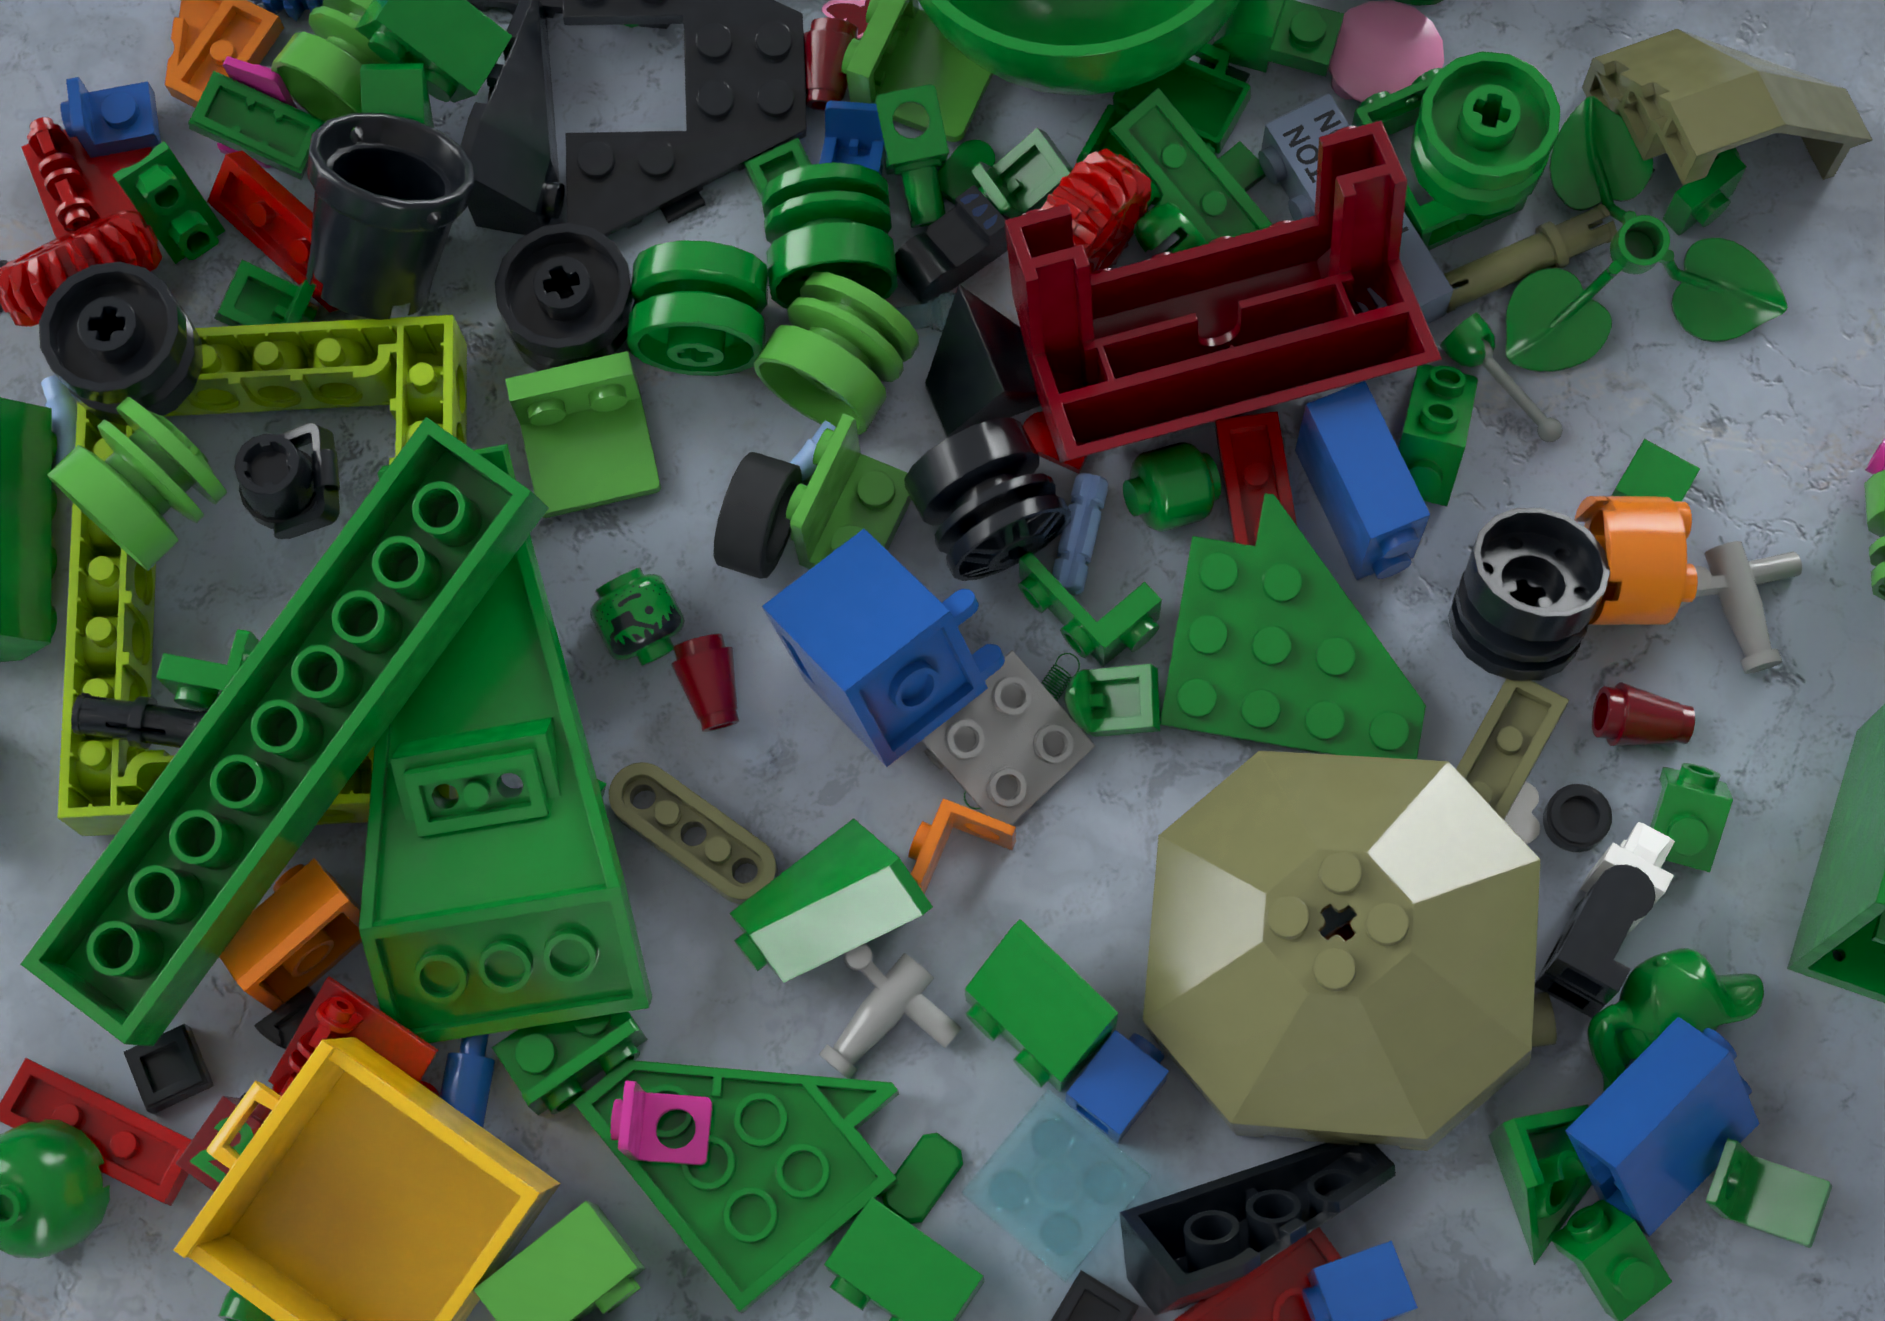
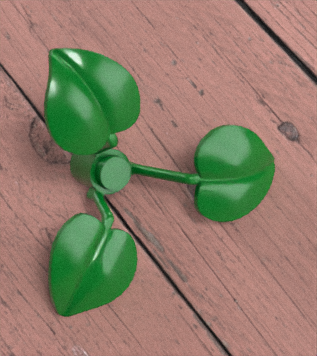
[1505,96,1788,372]

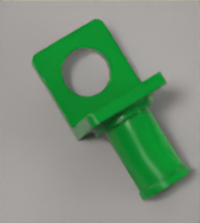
[875,84,949,228]

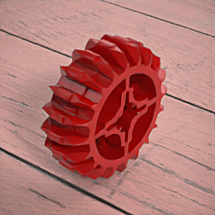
[1041,148,1152,273]
[0,210,162,327]

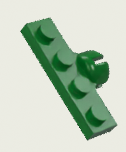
[1109,88,1272,253]

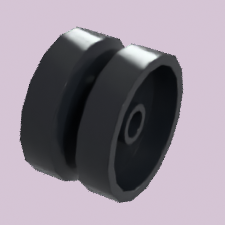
[494,223,637,371]
[39,262,203,426]

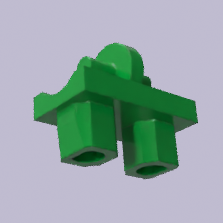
[113,141,226,264]

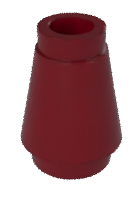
[804,17,858,112]
[671,634,739,732]
[1592,682,1695,746]

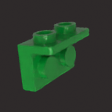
[491,1011,648,1116]

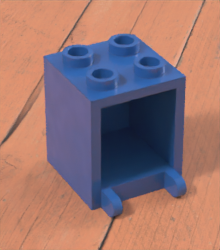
[762,529,1005,767]

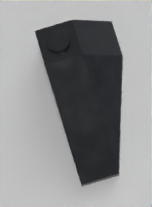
[460,0,565,235]
[1120,1143,1396,1316]

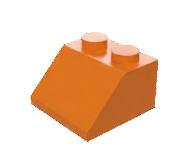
[219,858,362,1011]

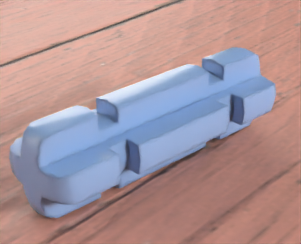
[1052,473,1108,595]

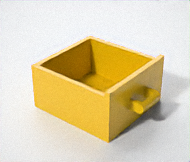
[173,1037,561,1321]

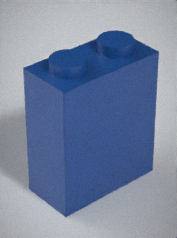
[1295,381,1430,580]
[1565,1017,1760,1237]

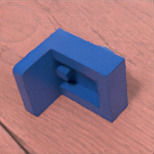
[819,100,886,175]

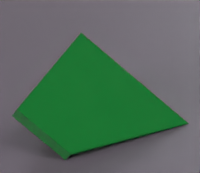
[1488,1104,1592,1265]

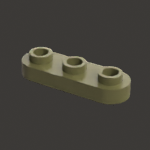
[609,762,778,904]

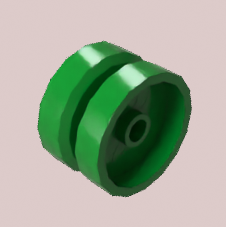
[1410,51,1560,216]
[627,240,769,376]

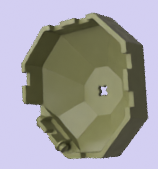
[1143,751,1541,1151]

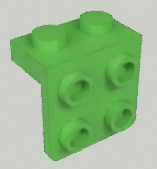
[842,0,993,142]

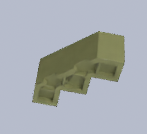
[1582,29,1873,185]

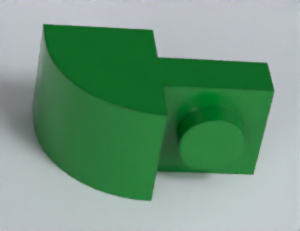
[1212,0,1344,77]

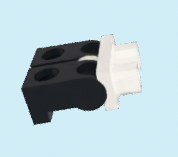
[1535,822,1675,1018]

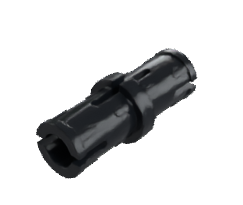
[71,693,207,750]

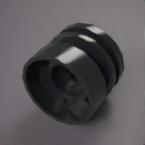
[904,417,1071,581]
[1448,508,1610,681]

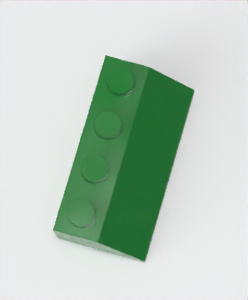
[0,397,57,662]

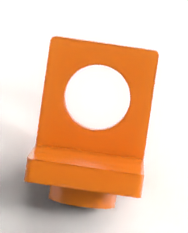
[908,798,1016,894]

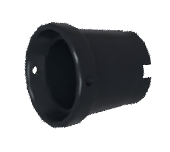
[306,113,475,320]

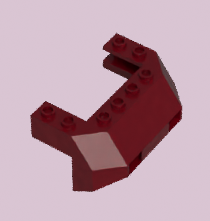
[1005,120,1442,463]

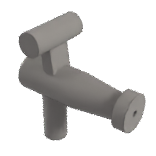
[1679,541,1802,674]
[819,944,961,1079]

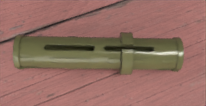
[1444,204,1617,313]

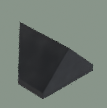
[925,284,1041,438]

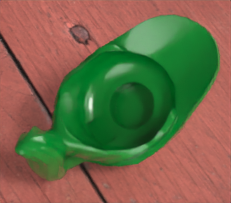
[1587,948,1764,1092]

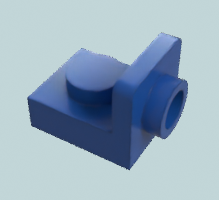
[60,77,161,158]

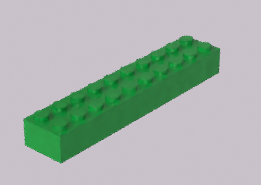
[20,417,549,1046]

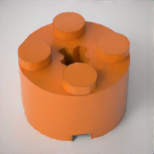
[1574,496,1698,625]

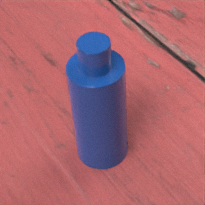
[440,1034,495,1128]

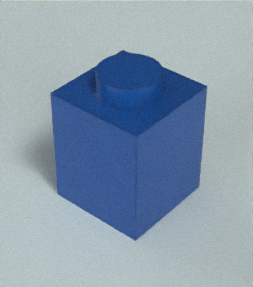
[1065,1030,1169,1144]
[1302,1240,1418,1321]

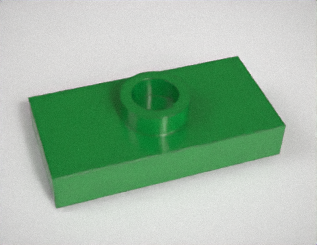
[188,71,325,180]

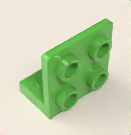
[505,351,661,518]
[786,413,912,569]

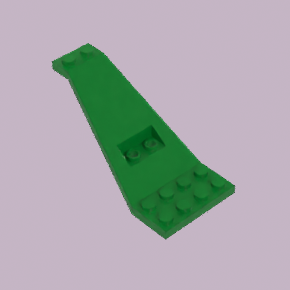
[359,444,652,1043]

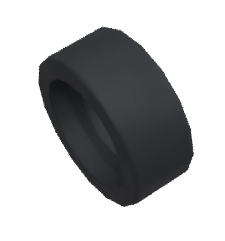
[713,452,802,579]

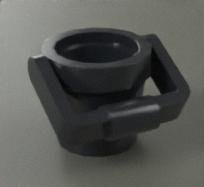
[234,423,340,539]

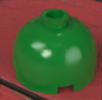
[0,1119,110,1259]

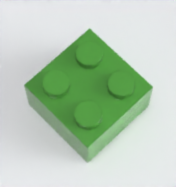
[473,1201,646,1321]

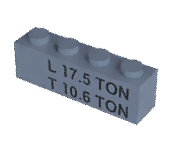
[1258,93,1453,324]

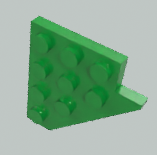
[1160,493,1426,759]
[573,1060,899,1313]

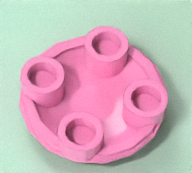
[1328,0,1444,102]

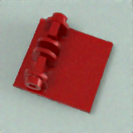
[21,117,152,238]
[268,976,439,1097]

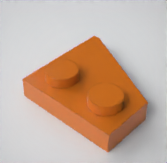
[165,0,284,108]

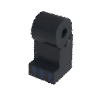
[895,185,1008,305]

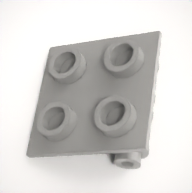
[921,650,1095,825]

